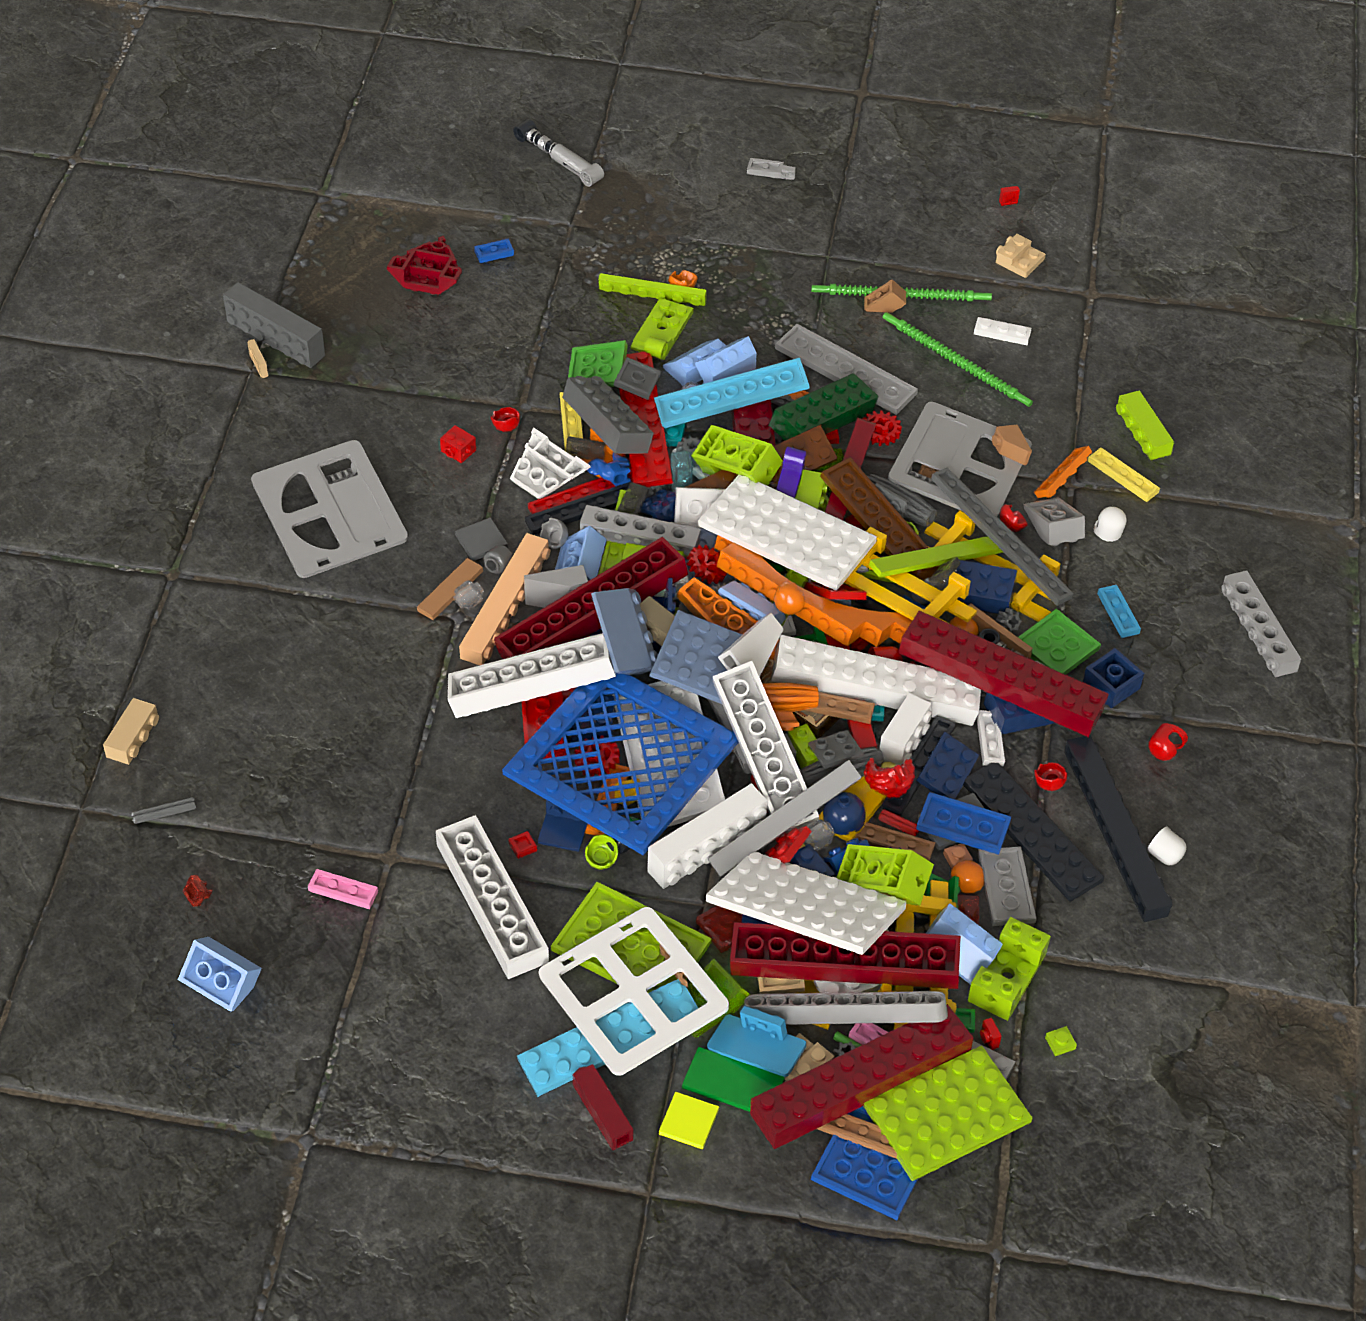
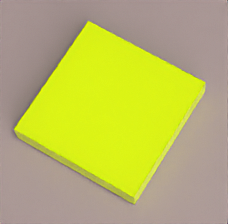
[659,1092,719,1149]

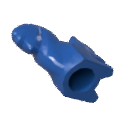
[587,453,631,486]

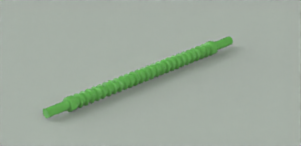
[811,284,992,301]
[883,312,1033,407]

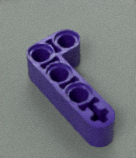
[776,446,806,498]

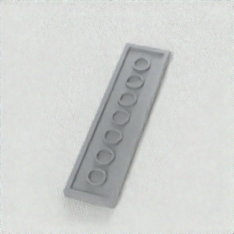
[775,324,918,415]

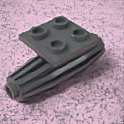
[867,474,937,527]
[799,730,884,789]

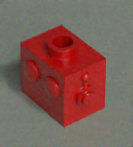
[440,425,476,463]

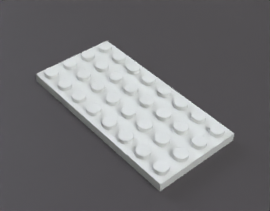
[698,475,877,591]
[612,681,725,827]
[706,852,906,955]

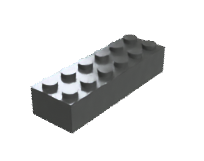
[223,282,325,368]
[562,376,654,454]

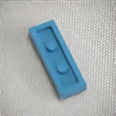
[1097,585,1141,638]

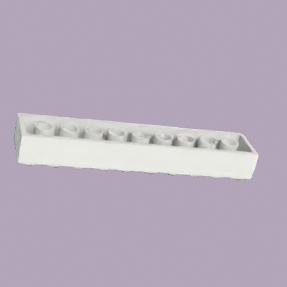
[771,635,981,726]

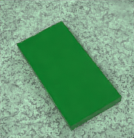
[682,1047,785,1112]

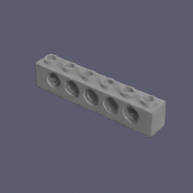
[580,505,701,558]
[1221,570,1301,677]

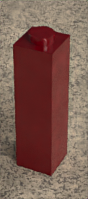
[572,1064,633,1151]

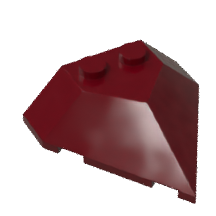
[387,235,462,295]

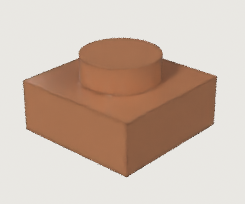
[943,844,973,869]

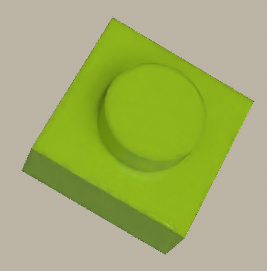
[1045,1026,1077,1056]

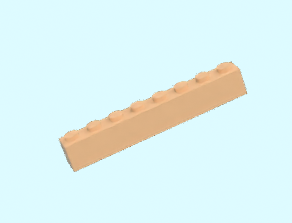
[459,533,551,665]

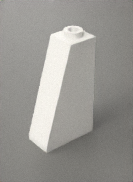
[718,613,783,677]

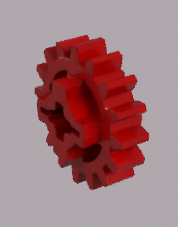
[862,411,902,446]
[686,545,727,584]
[574,736,620,777]

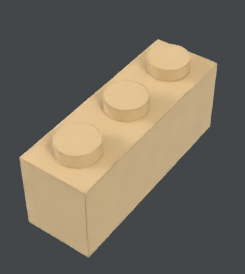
[103,698,159,765]

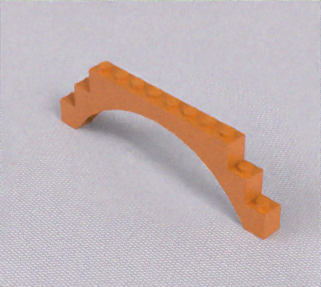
[714,535,913,647]

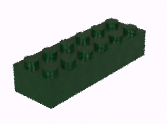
[769,373,879,441]

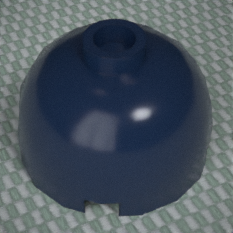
[823,792,866,835]

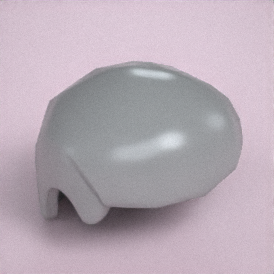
[540,518,568,549]

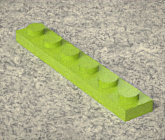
[598,273,707,306]

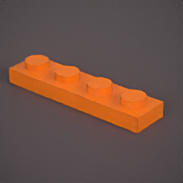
[1034,446,1092,498]

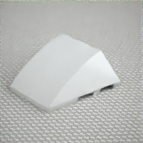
[510,427,591,499]

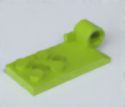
[631,298,693,360]

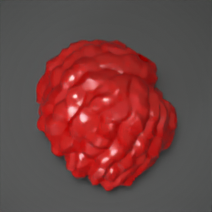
[863,757,915,798]

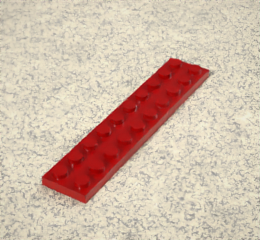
[619,352,673,489]

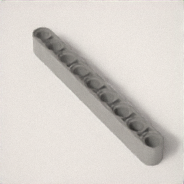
[744,991,948,1024]

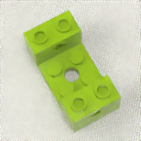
[691,425,783,486]
[837,844,934,906]
[968,917,1051,1021]

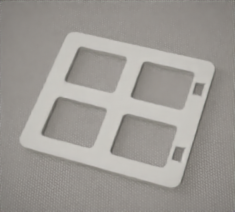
[539,907,729,1075]

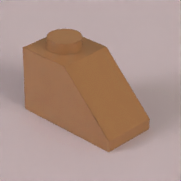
[864,280,906,313]
[992,425,1032,465]

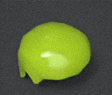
[585,834,618,870]

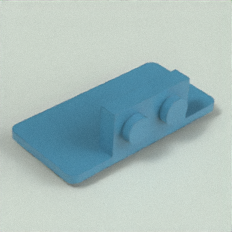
[707,1006,806,1077]

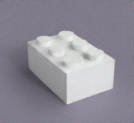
[879,693,933,765]

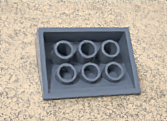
[591,588,658,676]

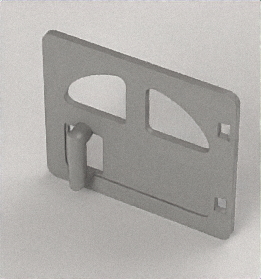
[888,402,1032,517]
[251,440,408,578]

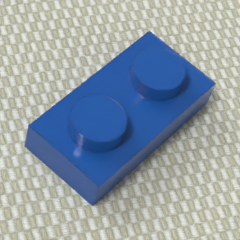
[474,239,514,263]

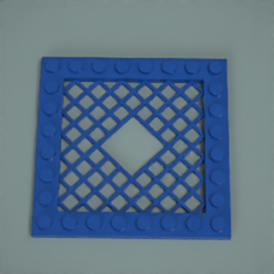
[502,673,739,855]

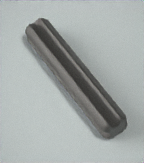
[132,797,196,824]

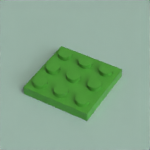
[568,340,628,387]
[1018,609,1101,675]

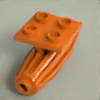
[762,683,819,731]

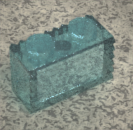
[671,451,693,492]

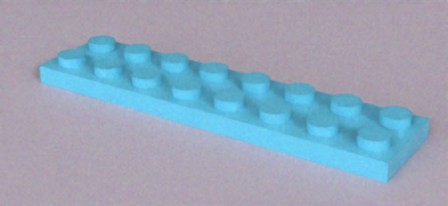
[654,358,810,428]
[517,979,698,1097]

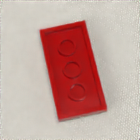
[521,691,566,759]

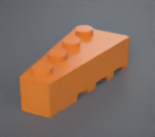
[676,577,759,634]

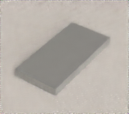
[978,847,1036,926]

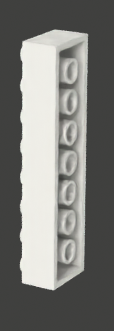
[448,633,616,718]
[713,661,819,833]
[436,815,549,979]

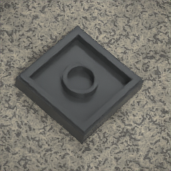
[613,357,662,400]
[455,517,508,561]

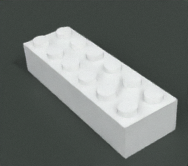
[648,783,768,889]

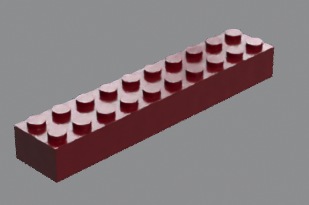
[494,536,689,659]
[898,611,1109,737]
[730,922,961,989]
[750,1004,973,1149]

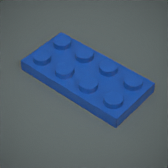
[916,792,1011,855]

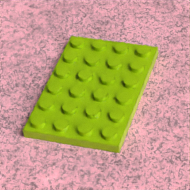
[551,882,711,993]
[863,1045,1032,1181]

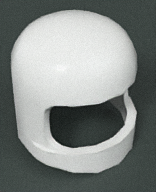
[1094,507,1127,542]
[1147,826,1186,866]

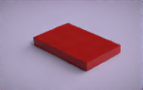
[803,582,867,600]

